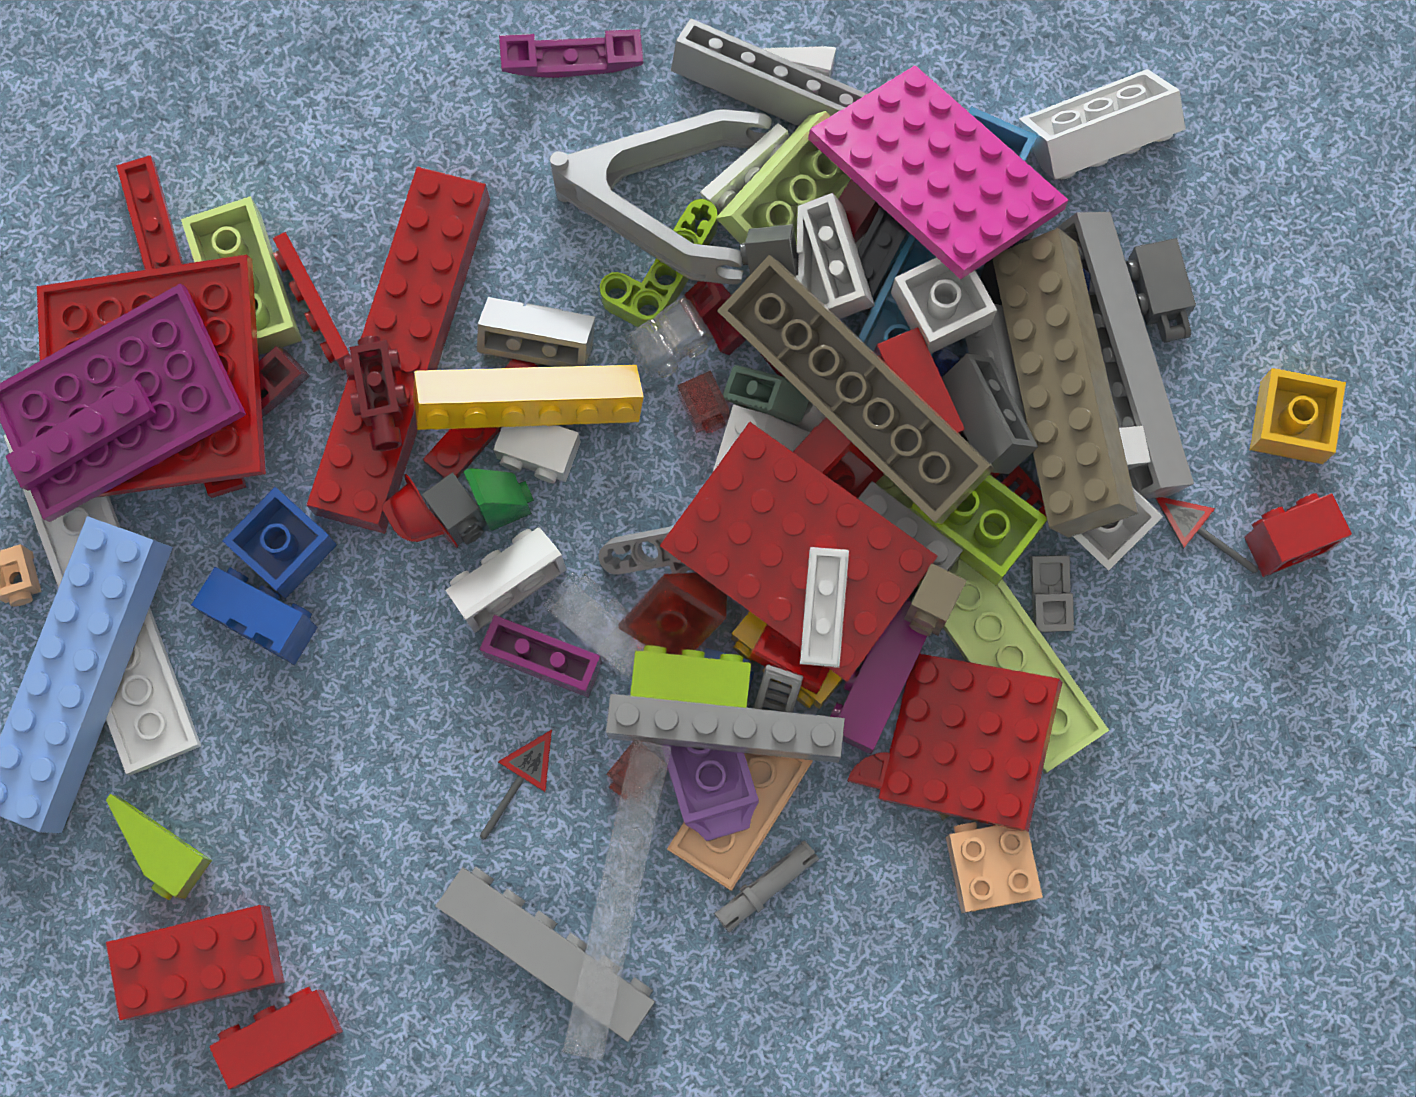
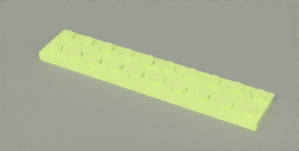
[876,474,1109,774]

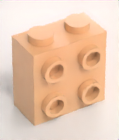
[946,822,1043,914]

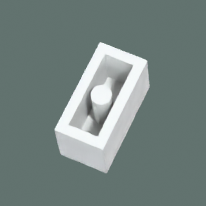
[493,425,581,483]

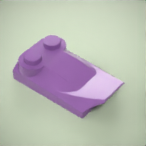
[661,744,759,841]

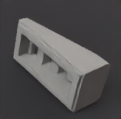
[753,665,804,713]

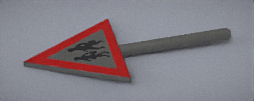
[1155,497,1258,573]
[480,729,552,840]

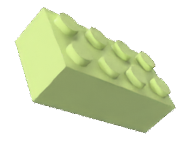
[716,111,851,245]
[181,196,302,356]

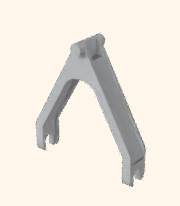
[550,109,772,284]

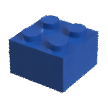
[222,487,337,599]

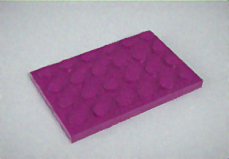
[0,283,246,522]

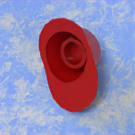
[382,474,458,549]

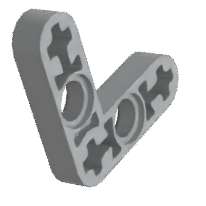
[598,526,725,631]

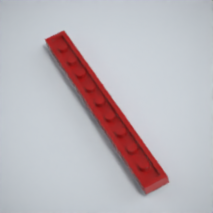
[116,155,246,498]

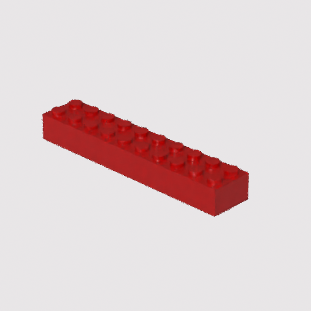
[307,166,490,534]

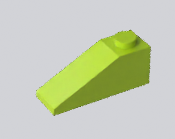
[106,794,212,900]

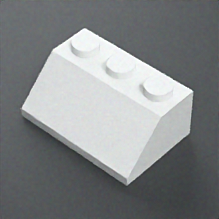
[445,527,567,633]

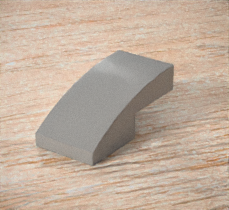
[1030,555,1074,632]

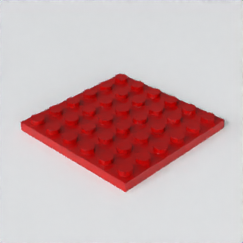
[37,254,266,498]

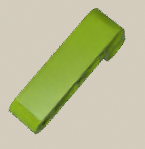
[600,199,718,331]

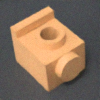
[0,544,41,606]

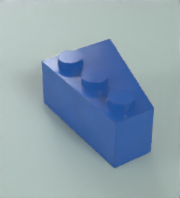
[191,567,318,666]

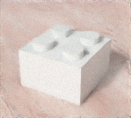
[891,258,997,354]

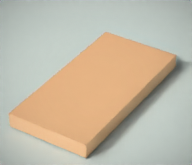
[667,753,813,891]

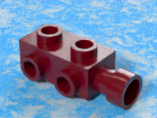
[344,336,408,451]

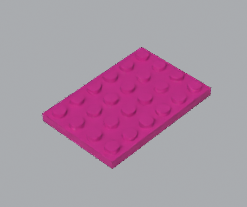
[808,65,1068,279]

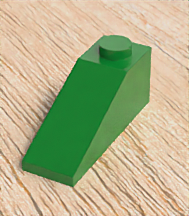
[463,468,534,531]

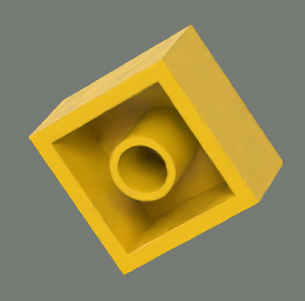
[1250,368,1346,464]

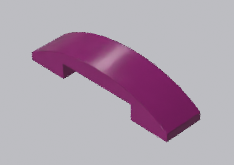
[499,29,643,78]

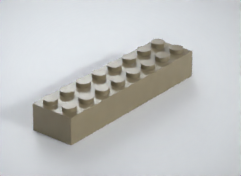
[993,228,1138,538]
[718,255,995,524]

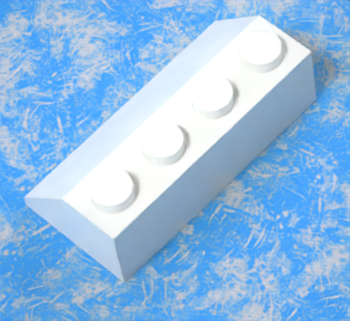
[1019,69,1186,180]

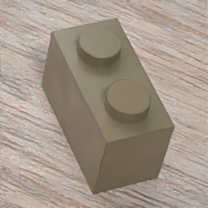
[904,563,967,636]

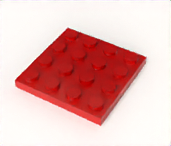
[878,653,1063,832]

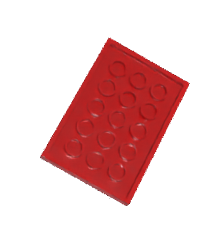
[660,421,938,682]

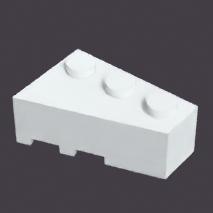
[796,193,875,319]

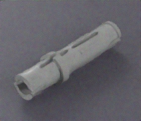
[714,840,819,933]

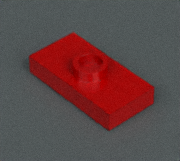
[749,624,830,695]

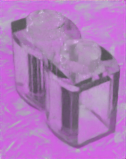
[625,297,713,378]

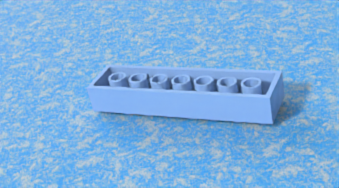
[0,516,173,833]

